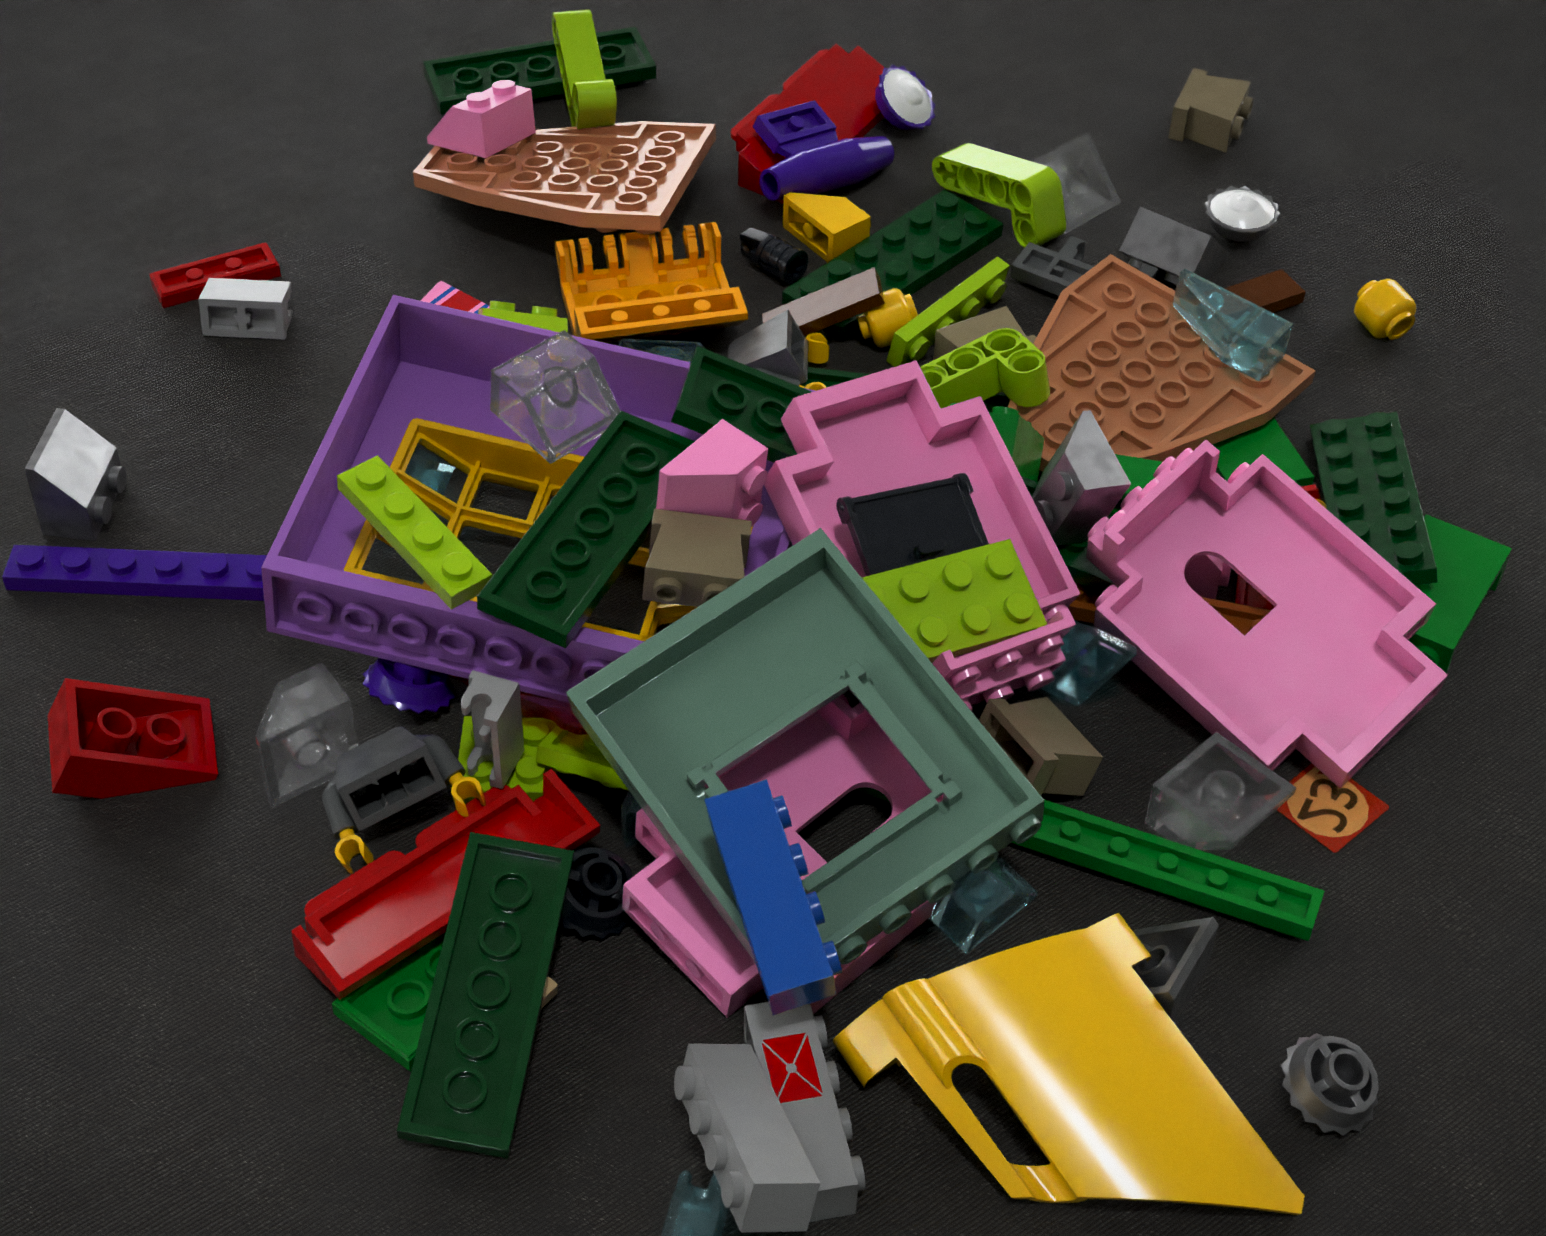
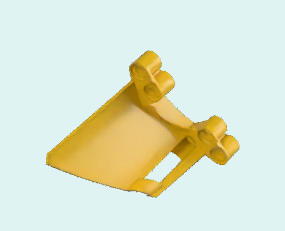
[832,913,1305,1215]

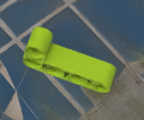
[552,9,617,129]
[932,143,1066,248]
[920,328,1050,408]

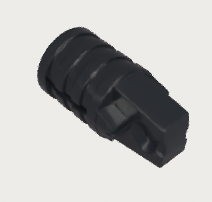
[740,227,809,284]

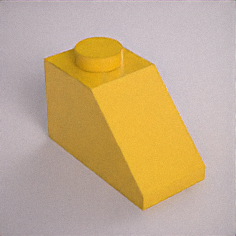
[783,192,871,263]

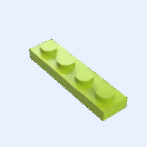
[886,256,1010,367]
[337,455,493,610]

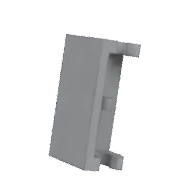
[198,278,293,340]
[461,670,524,789]

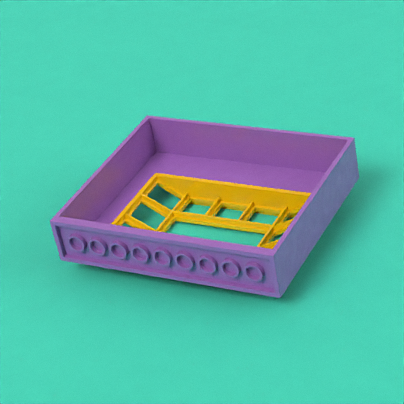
[261,295,815,703]

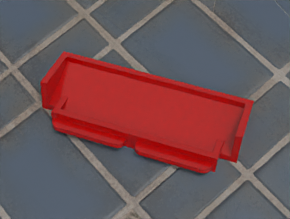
[731,43,885,203]
[291,768,600,1000]

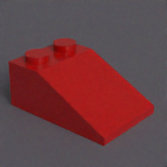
[47,678,218,799]

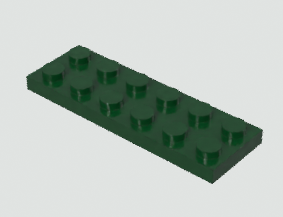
[423,26,656,115]
[782,189,1003,341]
[477,410,695,649]
[1310,412,1438,585]
[397,832,574,1158]

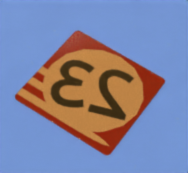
[1267,764,1389,853]

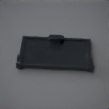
[836,473,989,576]

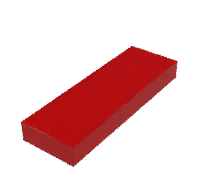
[149,242,281,308]

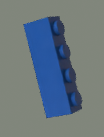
[704,780,842,1015]

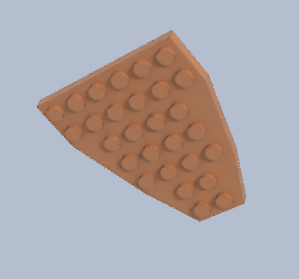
[413,121,716,235]
[1008,254,1316,472]

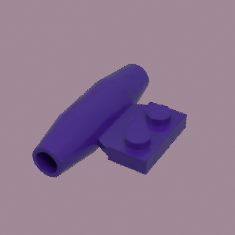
[752,100,894,200]

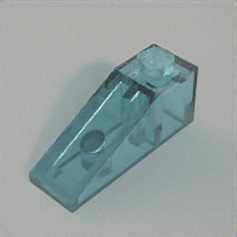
[1172,268,1293,381]

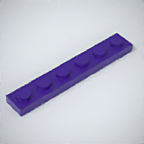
[2,545,267,601]

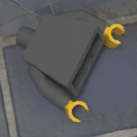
[728,310,829,391]
[322,726,486,874]

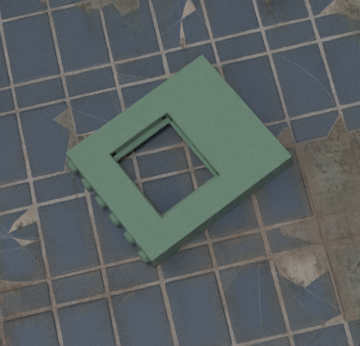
[566,528,1044,965]

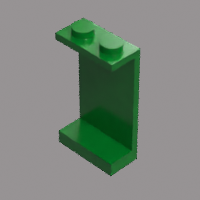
[1409,514,1512,674]

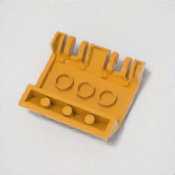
[555,222,748,343]

